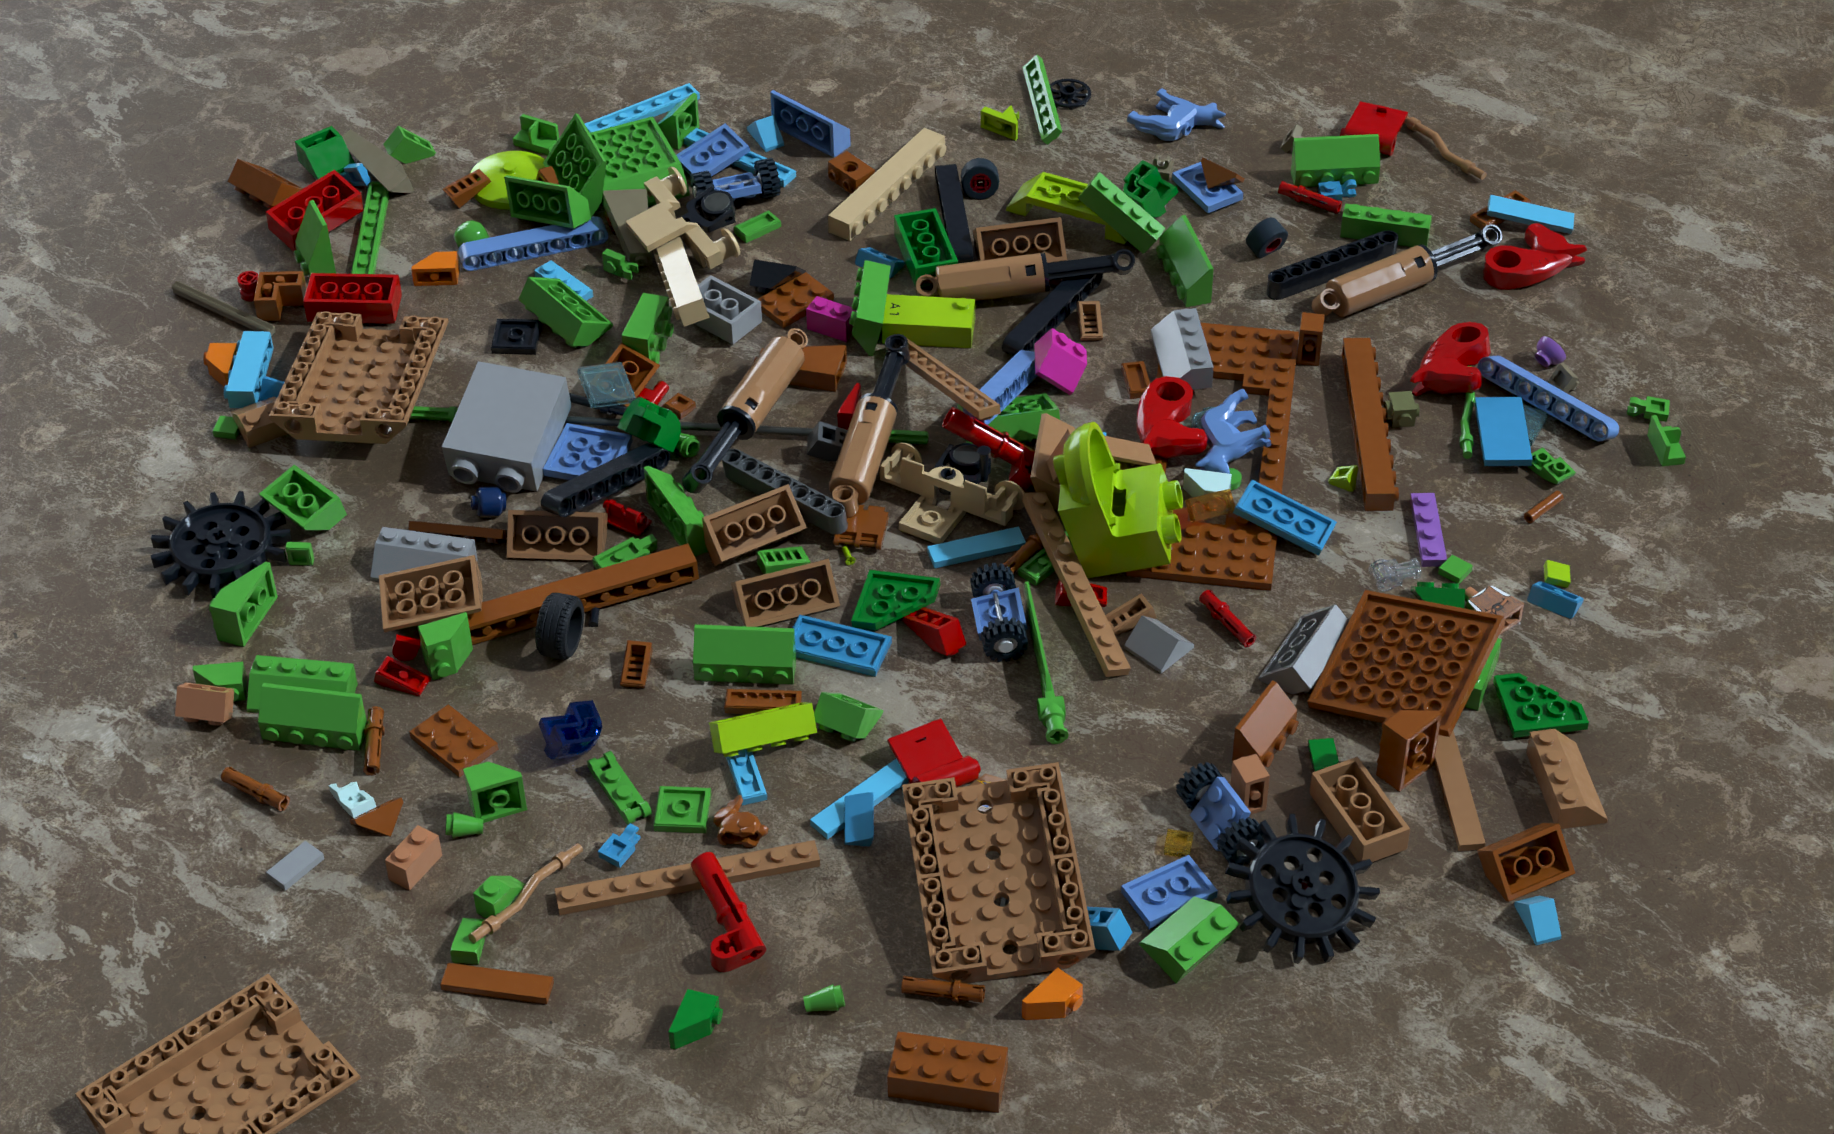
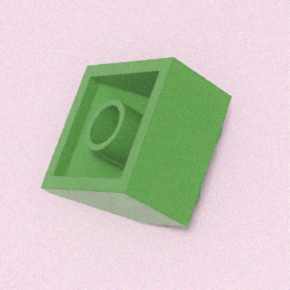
[657,93,699,150]
[418,612,473,680]
[814,692,884,741]
[463,762,527,823]

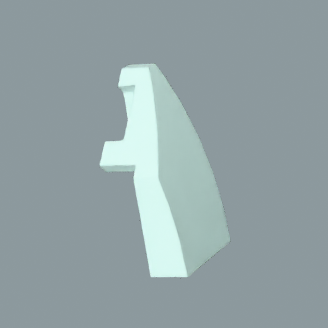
[328,782,376,818]

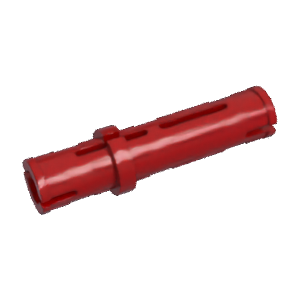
[1278,181,1342,214]
[1199,590,1257,647]

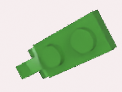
[592,534,657,569]

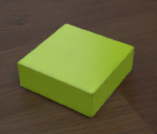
[1544,560,1571,588]

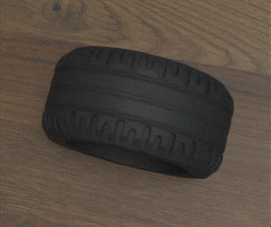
[535,593,584,660]

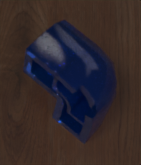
[538,700,603,760]

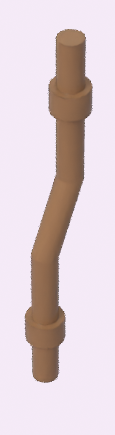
[1404,116,1487,180]
[468,843,583,943]

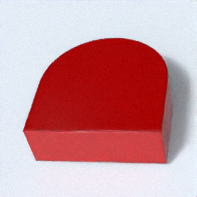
[392,634,421,661]

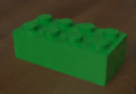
[894,208,958,288]

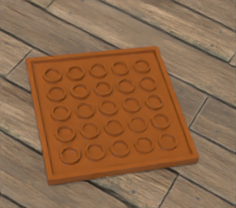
[1307,590,1506,737]

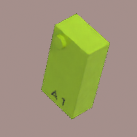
[882,294,975,348]

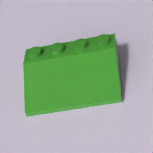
[543,113,607,217]
[957,393,1060,444]

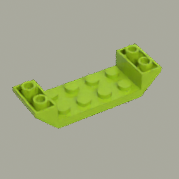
[1006,172,1127,244]

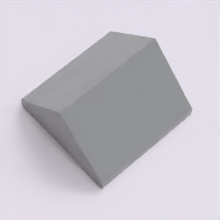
[1124,615,1194,673]

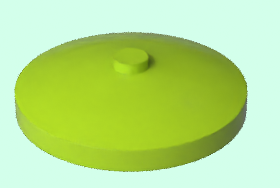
[470,151,545,210]

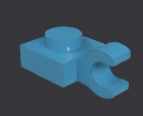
[339,163,371,186]
[1318,179,1357,203]
[598,823,641,868]

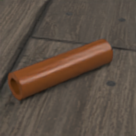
[1524,491,1564,523]

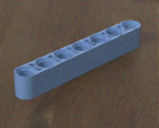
[458,217,608,271]
[963,350,1038,425]
[1477,355,1619,441]

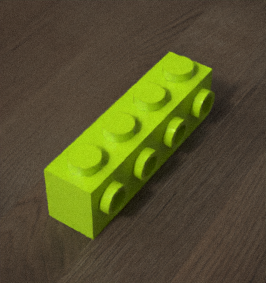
[709,702,817,757]

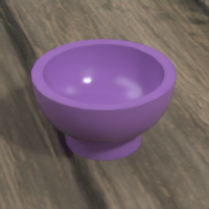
[1534,336,1566,367]

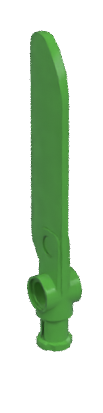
[1023,581,1069,744]

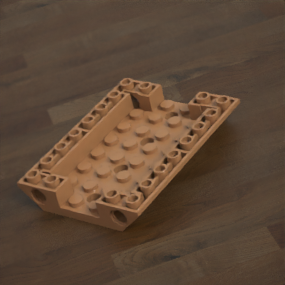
[269,311,449,444]
[902,762,1095,983]
[75,974,361,1134]

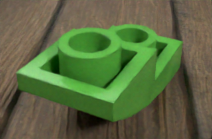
[1528,448,1576,484]

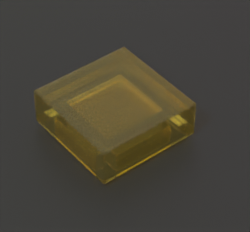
[1164,829,1194,857]

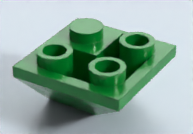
[1411,582,1465,608]

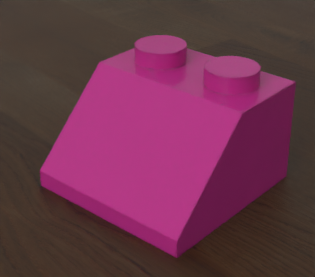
[806,296,855,342]
[1034,328,1087,395]

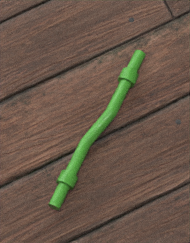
[1459,365,1475,459]

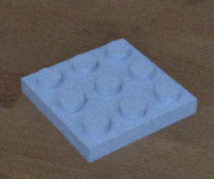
[543,423,633,480]

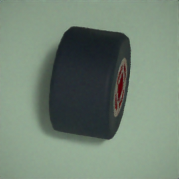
[961,158,1000,200]
[1246,217,1288,258]

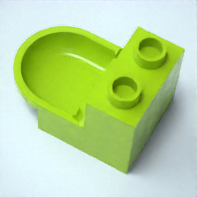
[1053,422,1183,578]

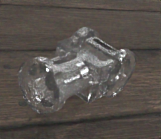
[1368,558,1421,592]

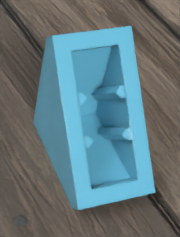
[747,115,784,152]
[1514,896,1561,945]

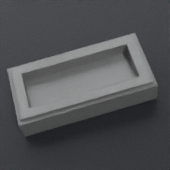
[266,841,324,891]

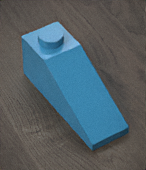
[1087,907,1133,951]

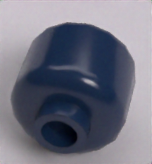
[471,487,506,518]

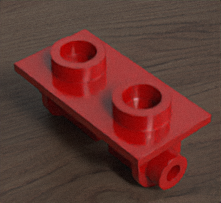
[603,499,652,536]

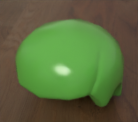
[454,220,489,247]

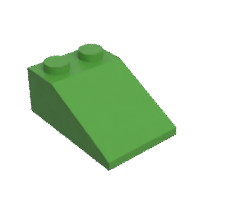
[294,200,336,279]
[209,562,278,647]

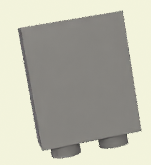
[442,361,571,493]

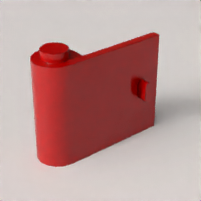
[1340,101,1408,156]
[887,718,981,788]

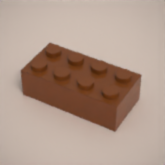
[887,1031,1008,1113]

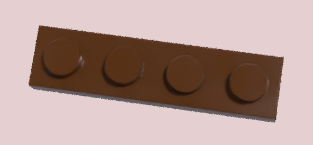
[408,521,507,543]

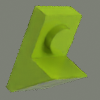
[981,105,1018,141]

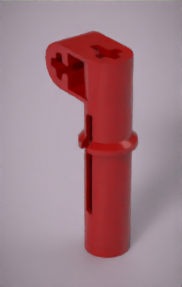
[942,407,1035,492]
[691,852,766,972]

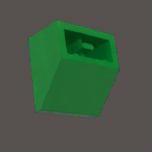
[295,126,355,180]

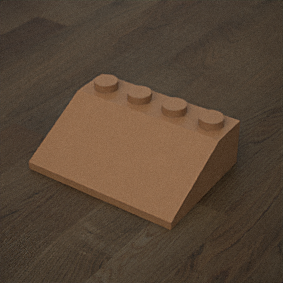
[379,555,483,632]

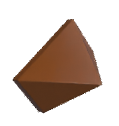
[1201,157,1245,188]
[349,797,403,837]

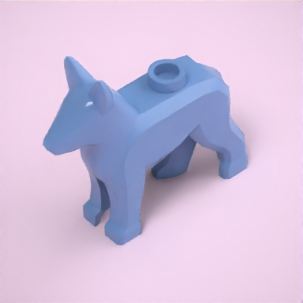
[1127,88,1226,141]
[1195,389,1271,474]

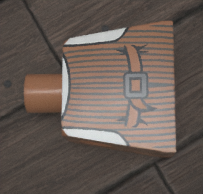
[1465,586,1524,634]

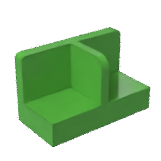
[513,114,559,155]
[1647,415,1686,467]

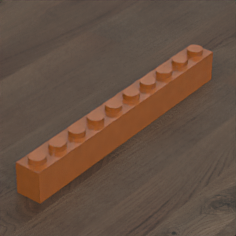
[1341,338,1399,511]
[467,543,699,645]

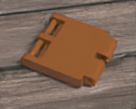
[833,504,889,550]

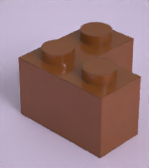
[254,271,307,321]

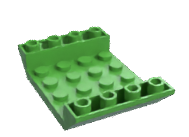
[590,116,690,207]

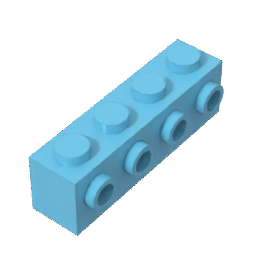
[224,331,274,408]

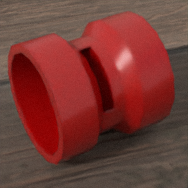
[237,271,259,302]

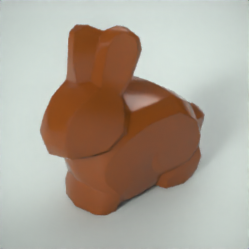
[713,795,769,848]

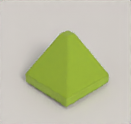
[1328,465,1358,492]

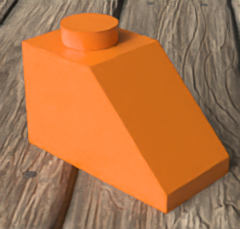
[411,251,459,286]
[203,343,237,387]
[1022,967,1083,1020]

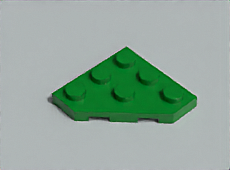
[851,570,941,630]
[1493,673,1589,738]

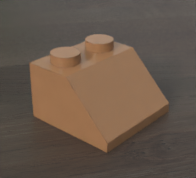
[231,396,288,448]

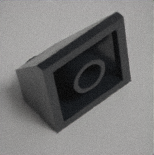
[750,259,806,294]

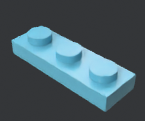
[534,260,593,301]

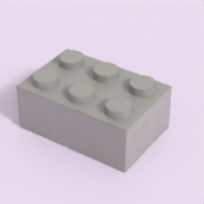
[693,275,762,344]

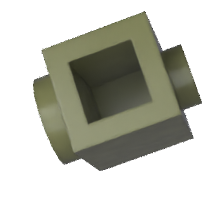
[1383,391,1420,428]

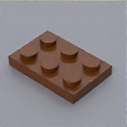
[757,272,834,329]
[409,704,499,778]

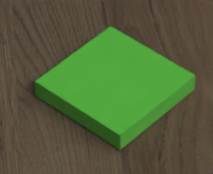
[653,786,711,833]

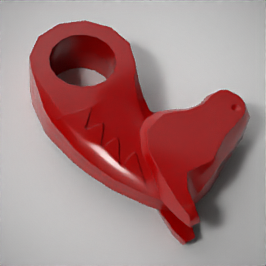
[1483,223,1587,290]
[1410,322,1491,396]
[1136,376,1208,458]

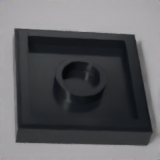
[491,319,542,355]

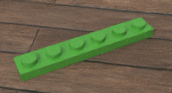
[1022,55,1062,145]

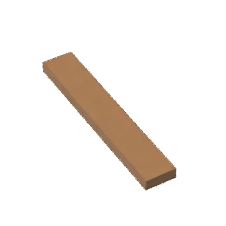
[1434,731,1486,851]

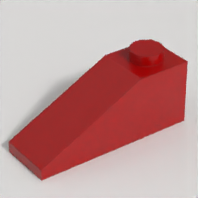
[901,607,967,656]

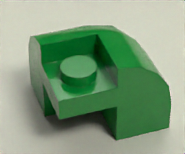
[1123,160,1179,218]
[617,397,681,453]

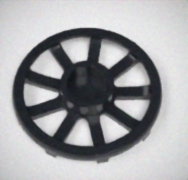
[1050,79,1091,110]

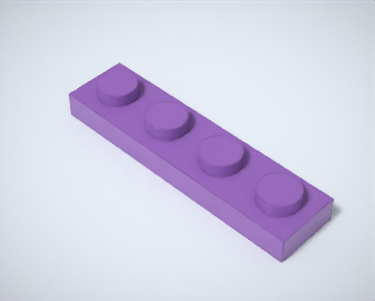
[1410,493,1447,567]

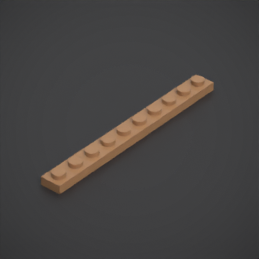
[905,339,1001,420]
[1022,492,1131,677]
[555,840,820,915]

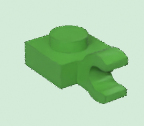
[602,249,639,280]
[1627,396,1670,422]

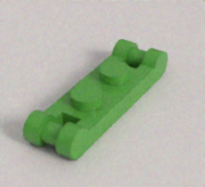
[587,751,652,825]

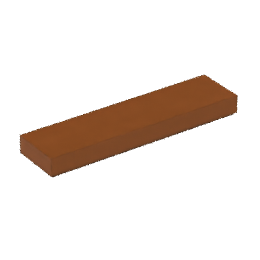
[440,963,554,1004]

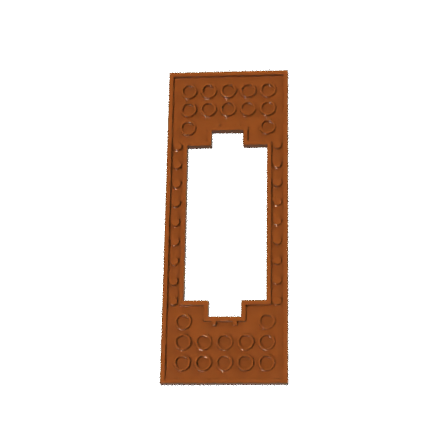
[1126,322,1299,591]

